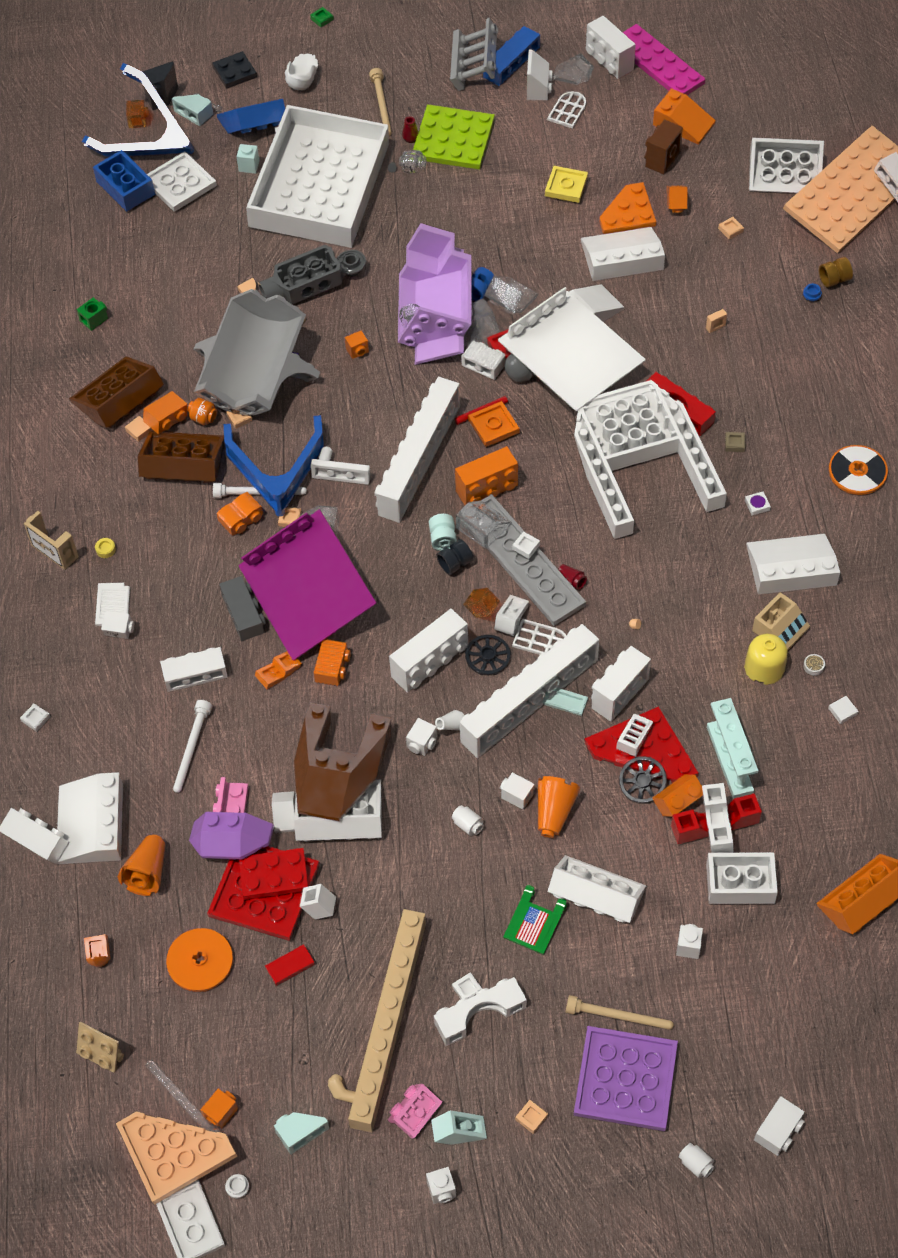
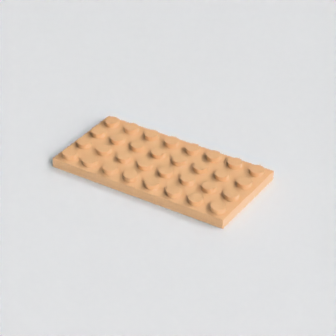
[783,126,898,253]

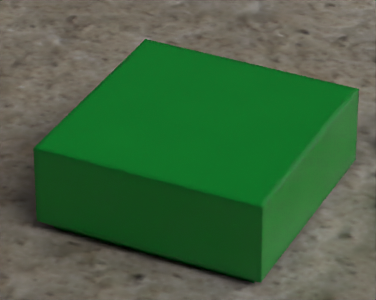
[310,7,334,28]

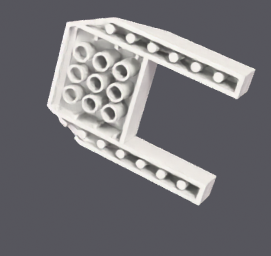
[574,380,727,539]

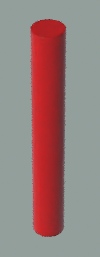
[454,396,508,425]

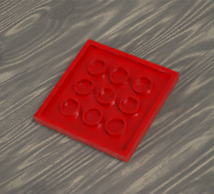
[207,846,320,941]

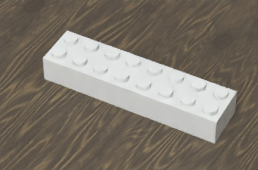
[375,377,460,523]
[460,624,599,759]

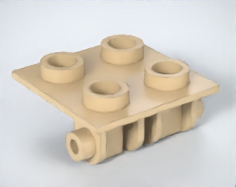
[76,1022,124,1073]

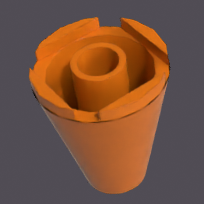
[538,776,580,838]
[117,835,165,896]

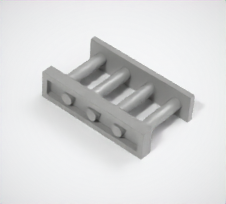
[450,18,498,91]

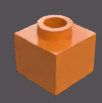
[345,330,369,359]

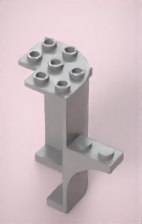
[193,289,320,415]

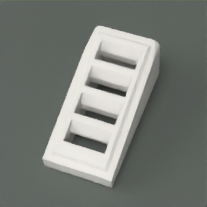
[616,714,653,757]

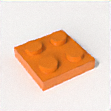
[468,401,520,447]

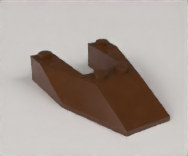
[294,703,391,821]

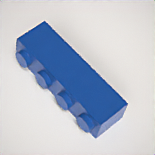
[483,26,540,86]

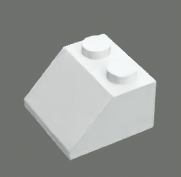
[527,50,552,100]

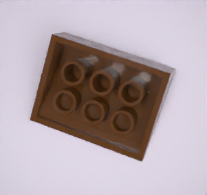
[69,356,164,428]
[138,431,224,483]

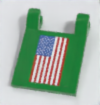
[503,885,567,955]

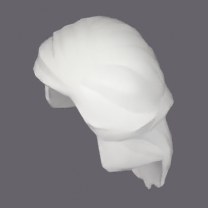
[285,54,318,91]

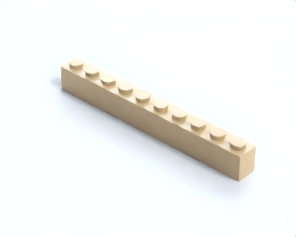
[348,909,426,1133]

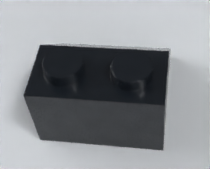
[142,61,178,110]

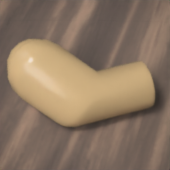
[328,1074,355,1103]

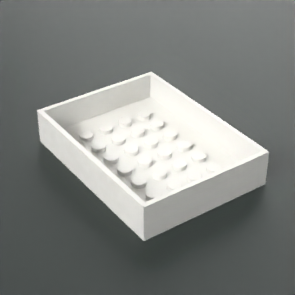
[246,105,389,248]

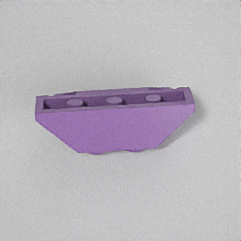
[189,812,274,859]

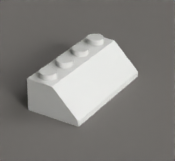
[547,855,646,923]

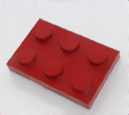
[239,848,308,900]

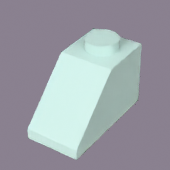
[172,94,213,126]
[431,1110,487,1145]
[274,1112,329,1154]

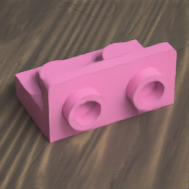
[213,777,249,813]
[388,1084,442,1138]

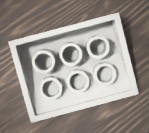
[749,138,824,193]
[581,227,665,281]
[746,534,840,594]
[56,772,123,864]
[294,780,382,841]

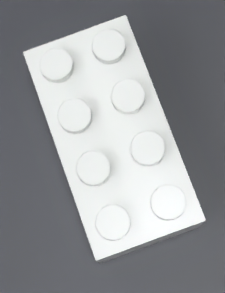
[389,609,468,692]

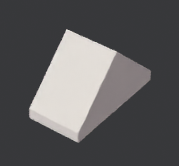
[272,791,295,833]

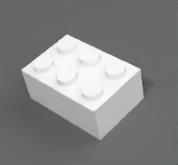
[586,16,636,79]
[591,646,651,722]
[706,853,777,904]

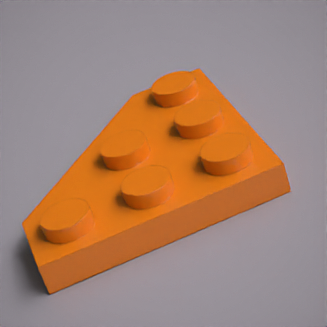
[599,182,656,234]

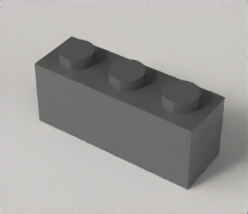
[219,576,266,642]

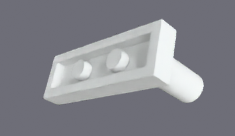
[311,447,370,485]

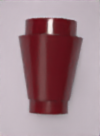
[402,116,419,143]
[558,564,587,590]

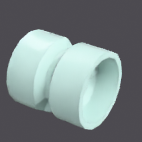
[429,514,457,551]

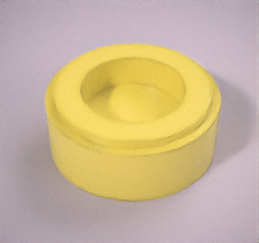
[95,538,116,558]

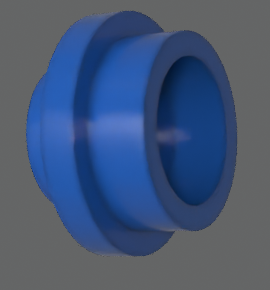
[803,283,822,301]

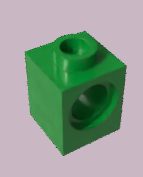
[76,297,108,331]

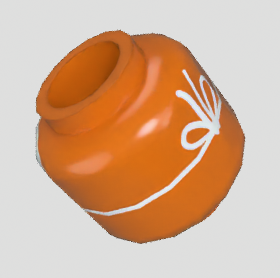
[187,398,217,425]

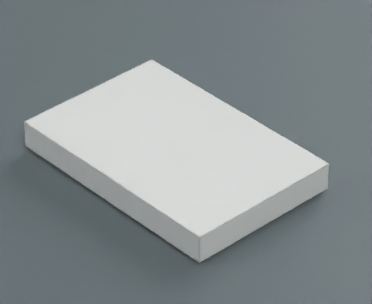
[156,1180,225,1258]

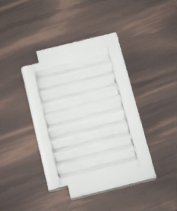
[95,583,130,626]

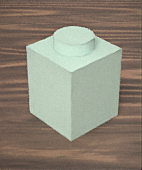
[237,144,259,174]

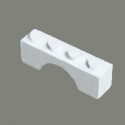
[434,977,527,1046]

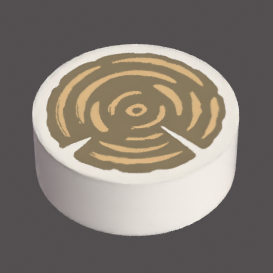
[803,654,825,675]

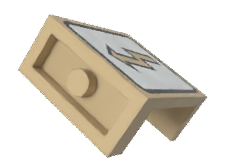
[24,511,79,570]

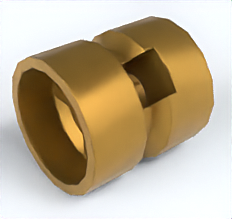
[819,257,853,287]

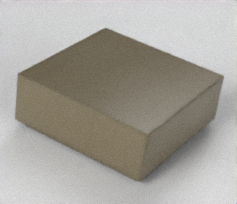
[725,432,745,452]

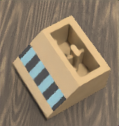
[752,592,810,650]

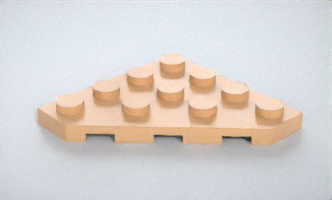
[116,1112,237,1204]

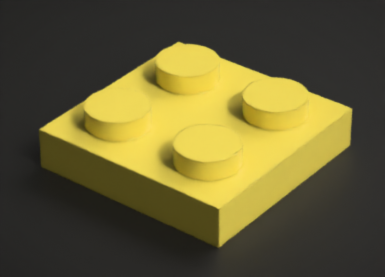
[545,166,588,203]

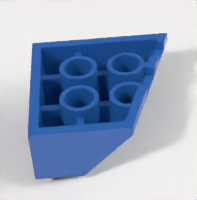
[217,99,285,133]

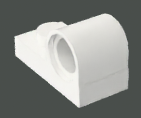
[494,595,529,636]

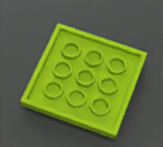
[411,104,495,170]

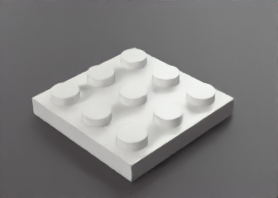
[147,152,217,212]

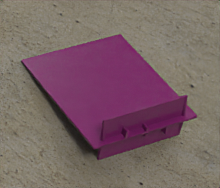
[239,509,377,661]

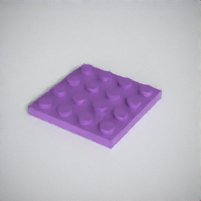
[574,1026,678,1131]

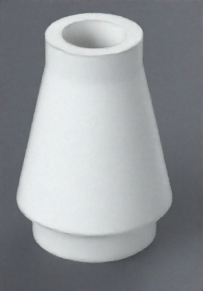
[435,710,465,731]

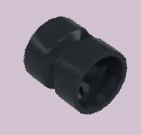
[436,539,474,575]

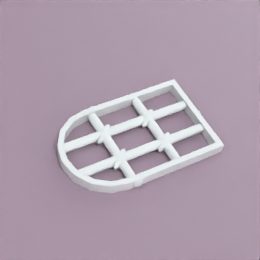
[547,91,586,129]
[512,619,566,655]

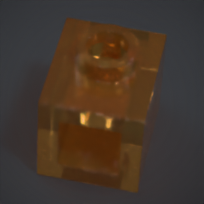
[126,100,149,128]
[463,588,500,618]

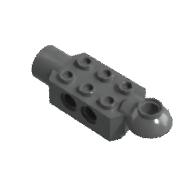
[258,245,366,304]

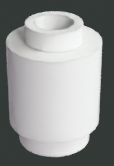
[452,805,484,836]
[679,1143,714,1178]

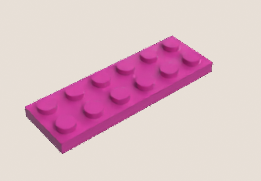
[622,24,706,95]

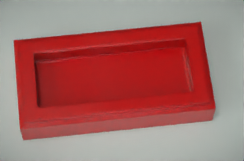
[265,944,315,986]

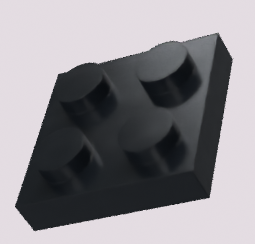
[212,51,257,89]

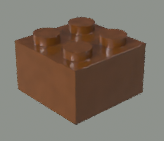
[644,119,683,175]

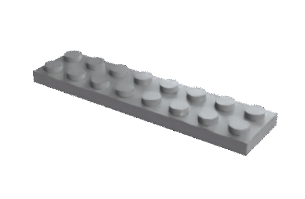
[460,494,586,626]

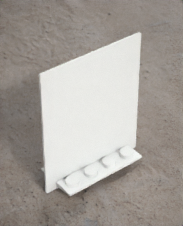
[498,287,645,411]

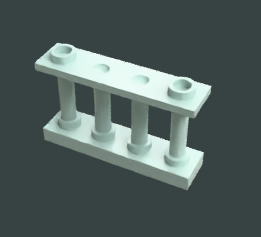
[707,698,758,799]

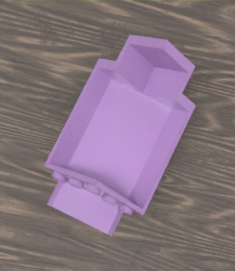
[398,224,471,365]

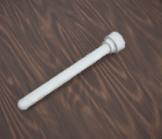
[213,483,307,498]
[173,700,212,793]

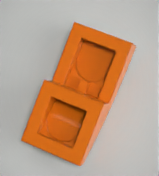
[255,651,302,689]

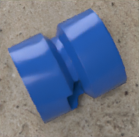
[471,267,496,302]

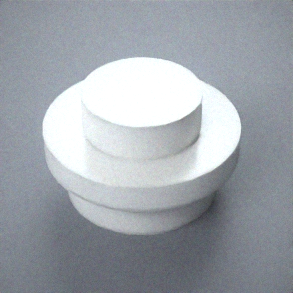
[225,1174,249,1198]

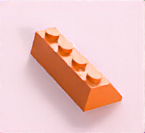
[816,854,898,934]

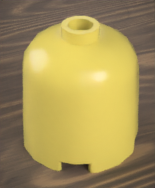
[744,634,788,685]

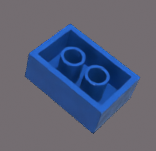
[93,150,155,212]

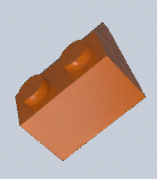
[653,88,716,145]

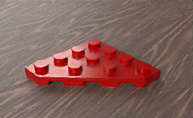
[584,706,698,783]

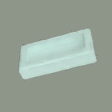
[543,688,588,716]

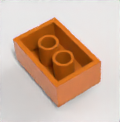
[455,446,518,508]

